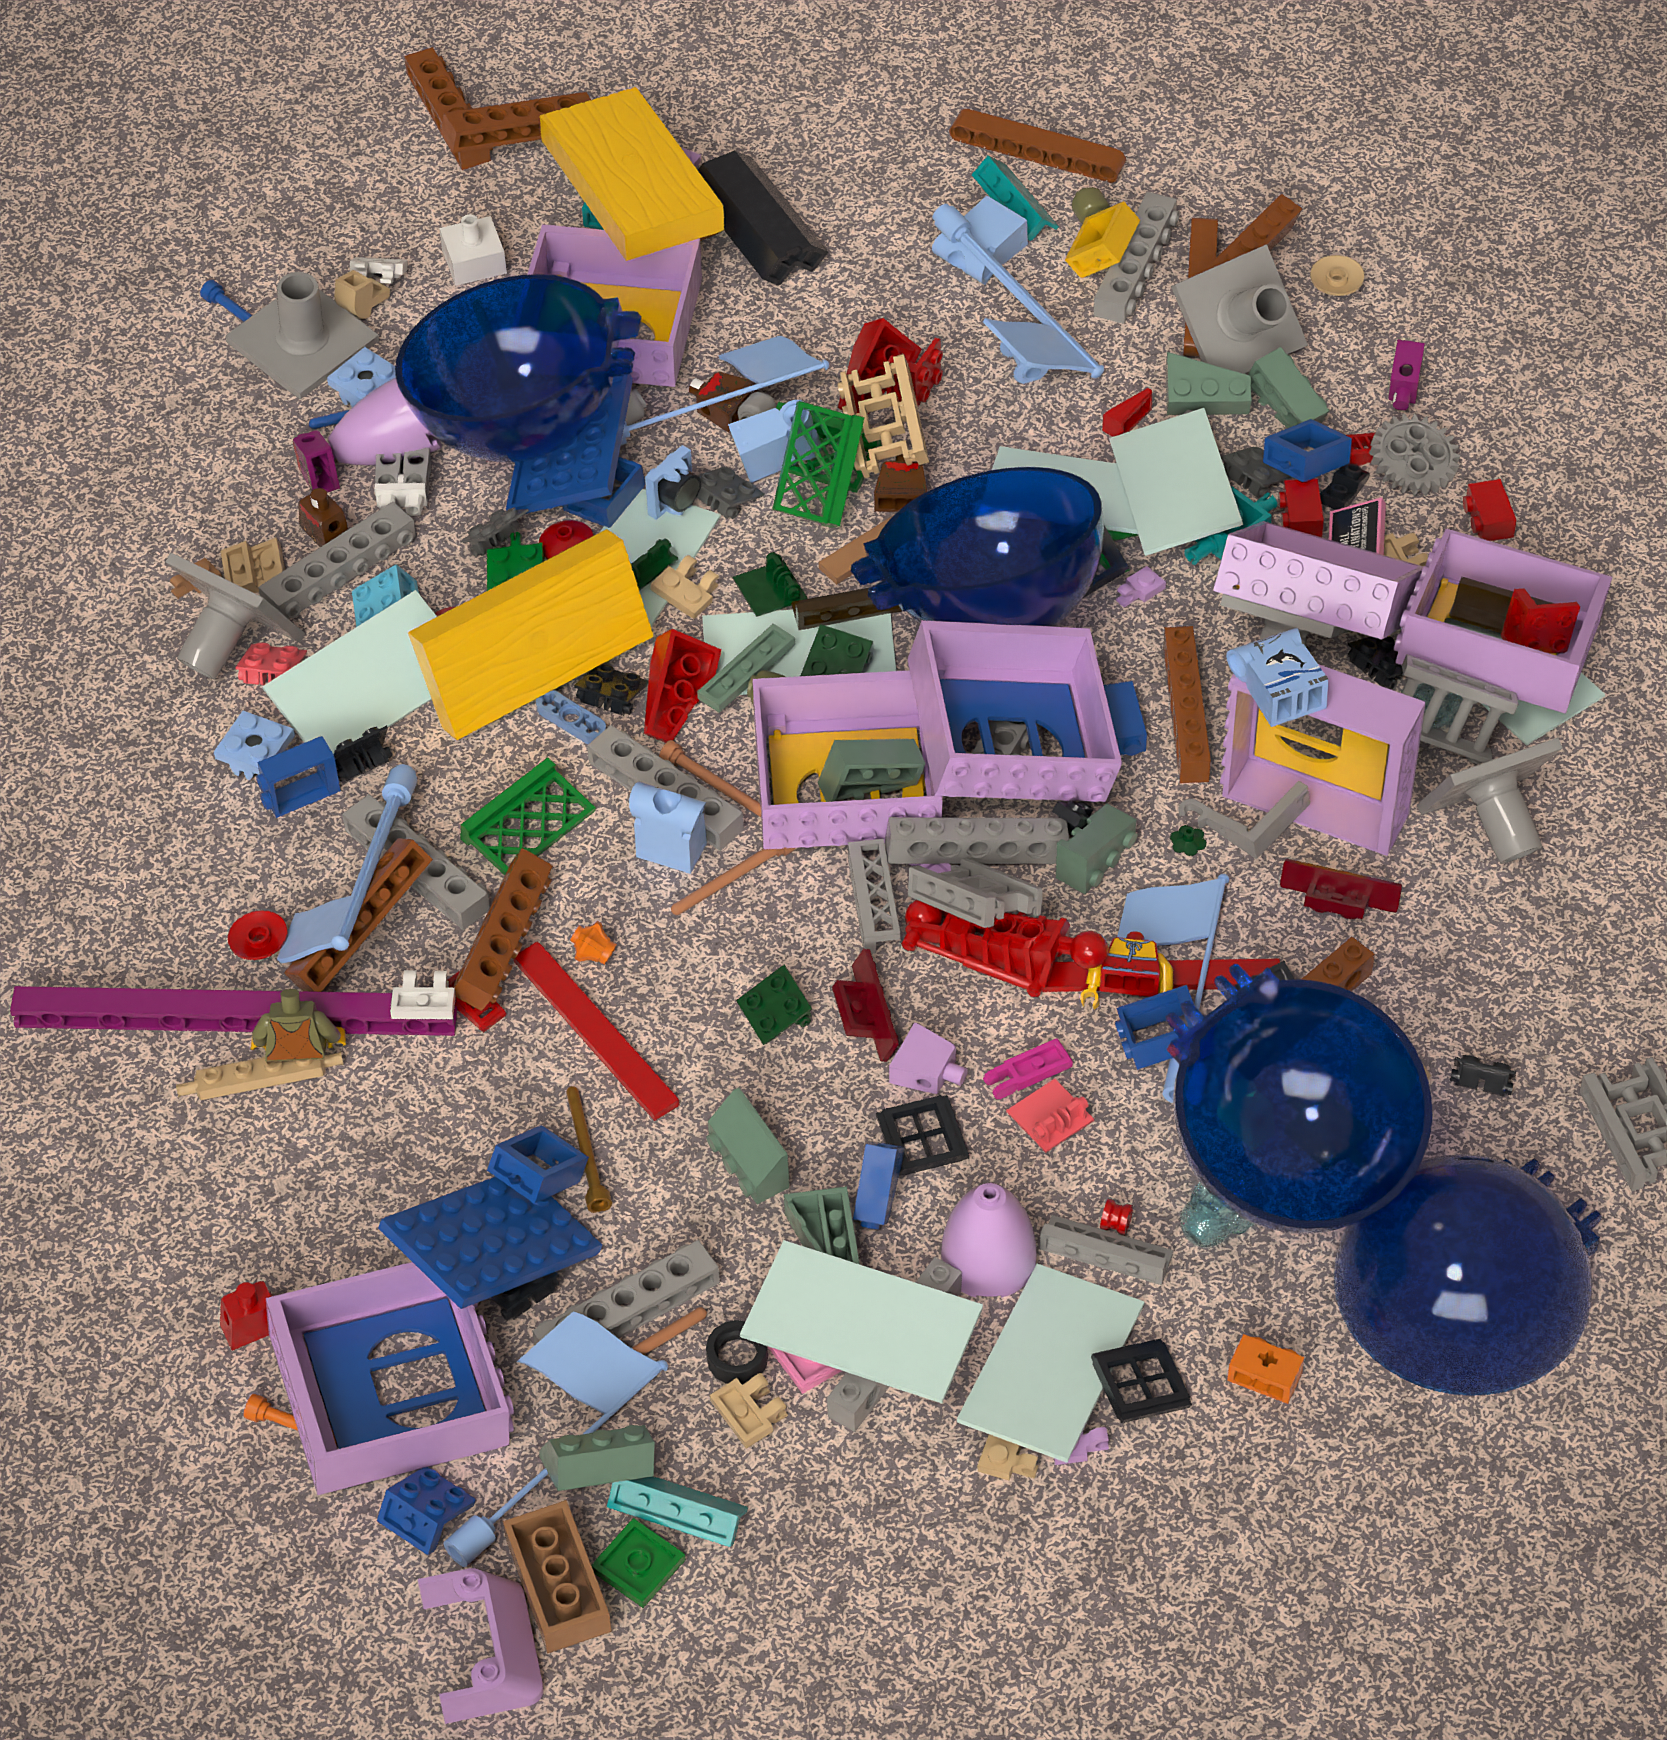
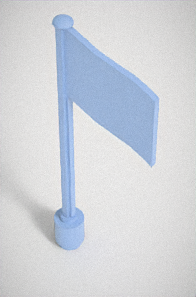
[932,204,1104,378]
[277,764,417,963]

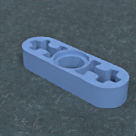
[536,690,606,744]

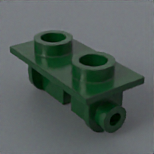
[631,538,678,591]

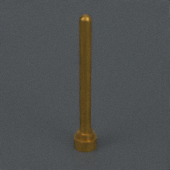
[566,1086,612,1213]

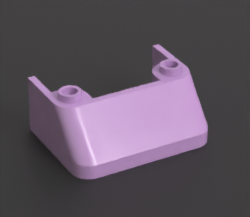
[418,1568,543,1724]

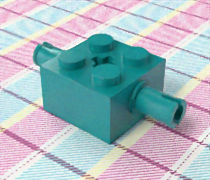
[1184,486,1278,565]

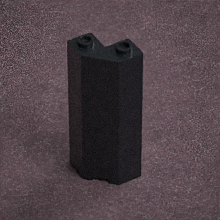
[698,150,828,286]

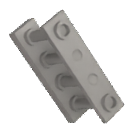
[1402,654,1518,764]

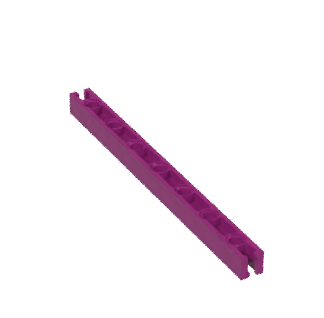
[10,986,458,1036]

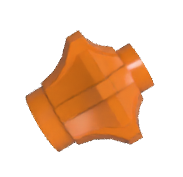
[570,921,617,965]

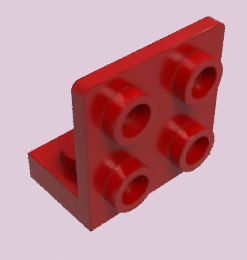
[886,337,943,407]
[1501,588,1580,654]

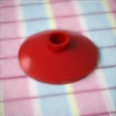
[539,520,594,559]
[228,910,288,960]

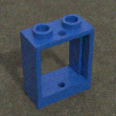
[1263,419,1352,482]
[563,457,646,528]
[256,736,341,818]
[1115,985,1208,1070]
[487,1125,589,1204]

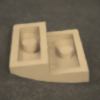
[220,538,285,593]

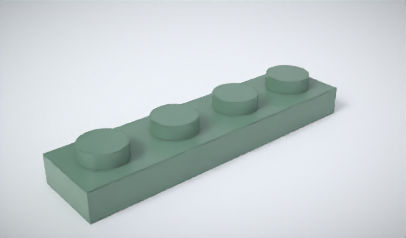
[697,623,795,713]

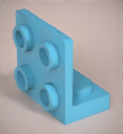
[352,564,419,627]

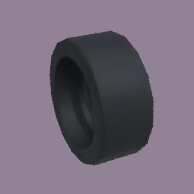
[706,1320,768,1385]

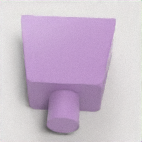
[889,1022,967,1094]

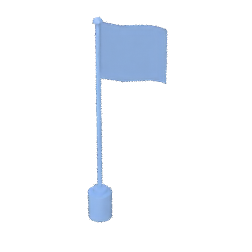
[621,336,829,445]
[1117,874,1229,1105]
[443,1311,668,1567]

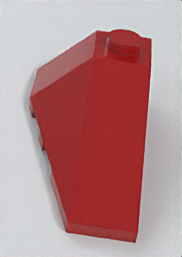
[838,318,922,414]
[644,629,722,743]

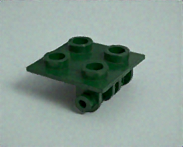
[732,552,808,617]
[800,624,873,676]
[736,964,813,1045]

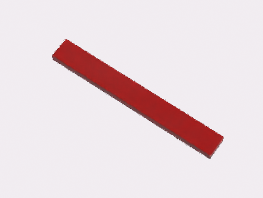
[513,941,680,1121]
[1043,958,1280,992]

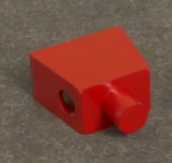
[220,1281,273,1351]

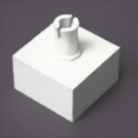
[439,214,507,286]

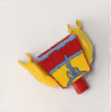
[1080,931,1173,1010]

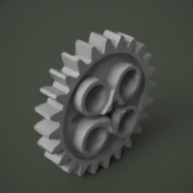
[1369,414,1460,496]

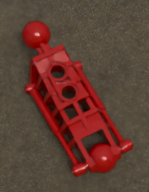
[901,899,1109,997]

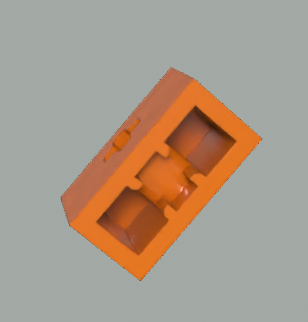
[1227,1334,1305,1404]

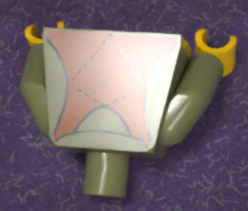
[250,988,346,1061]

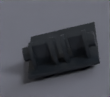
[1347,636,1403,690]
[574,665,648,716]
[333,725,392,782]

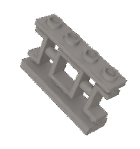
[908,858,1043,928]
[1580,1057,1667,1191]

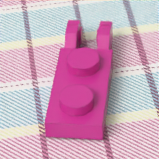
[983,1038,1073,1100]

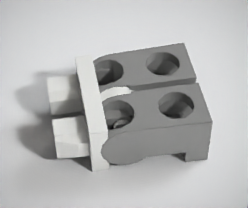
[375,448,432,516]

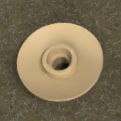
[1310,255,1364,296]

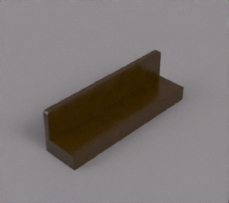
[1449,576,1555,633]
[791,582,910,631]

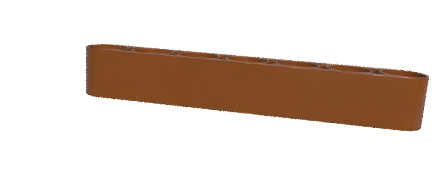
[949,109,1126,183]
[1183,217,1218,357]

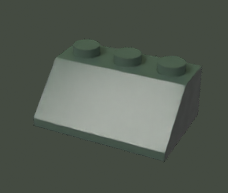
[706,1087,790,1205]
[539,1425,655,1491]

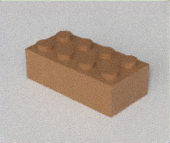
[503,1500,612,1654]

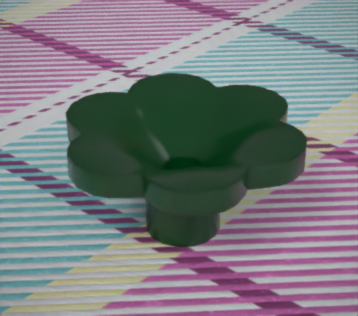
[1170,825,1207,856]

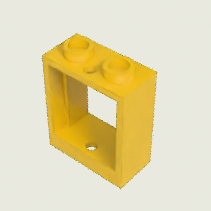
[1065,201,1140,278]

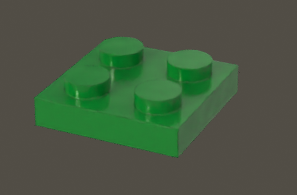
[591,1518,686,1608]

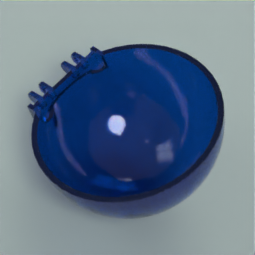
[395,274,641,463]
[850,467,1104,627]
[1166,964,1433,1234]
[1333,1154,1602,1396]

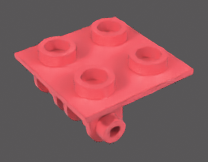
[236,642,307,686]
[1006,1079,1094,1153]

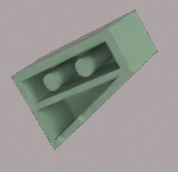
[1248,347,1330,428]
[1165,352,1252,415]
[817,739,926,802]
[1056,803,1138,895]
[784,1186,860,1265]

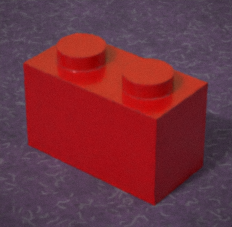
[1278,479,1324,538]
[1463,479,1517,541]

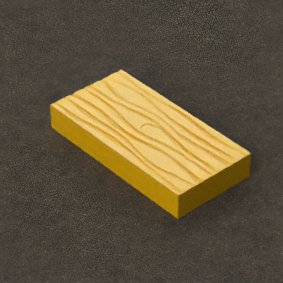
[540,87,724,261]
[408,529,654,740]

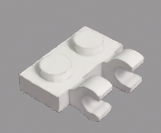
[350,257,408,284]
[390,970,456,1019]

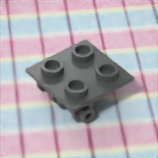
[1221,446,1293,498]
[697,467,765,519]
[461,507,529,557]

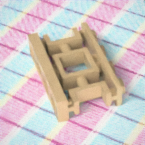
[837,354,929,478]

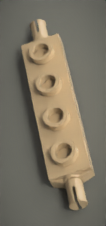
[176,1052,343,1100]

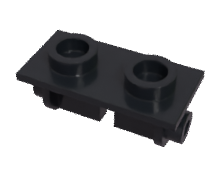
[1450,1055,1516,1097]
[491,1272,559,1321]

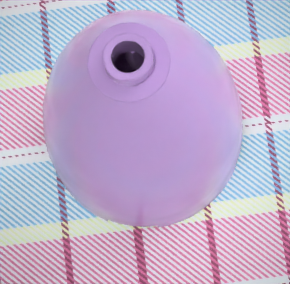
[328,372,442,465]
[941,1183,1037,1298]

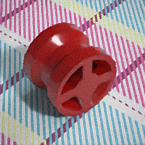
[1100,1198,1133,1236]

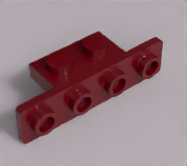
[1280,859,1403,919]
[832,948,899,1062]

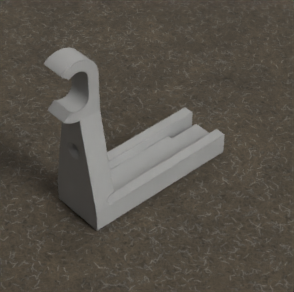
[1178,781,1310,859]

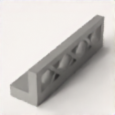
[848,839,900,954]
[1040,1215,1173,1285]

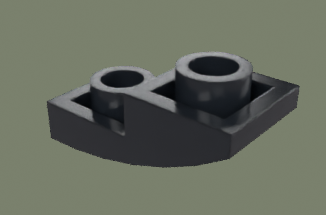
[1320,464,1370,510]

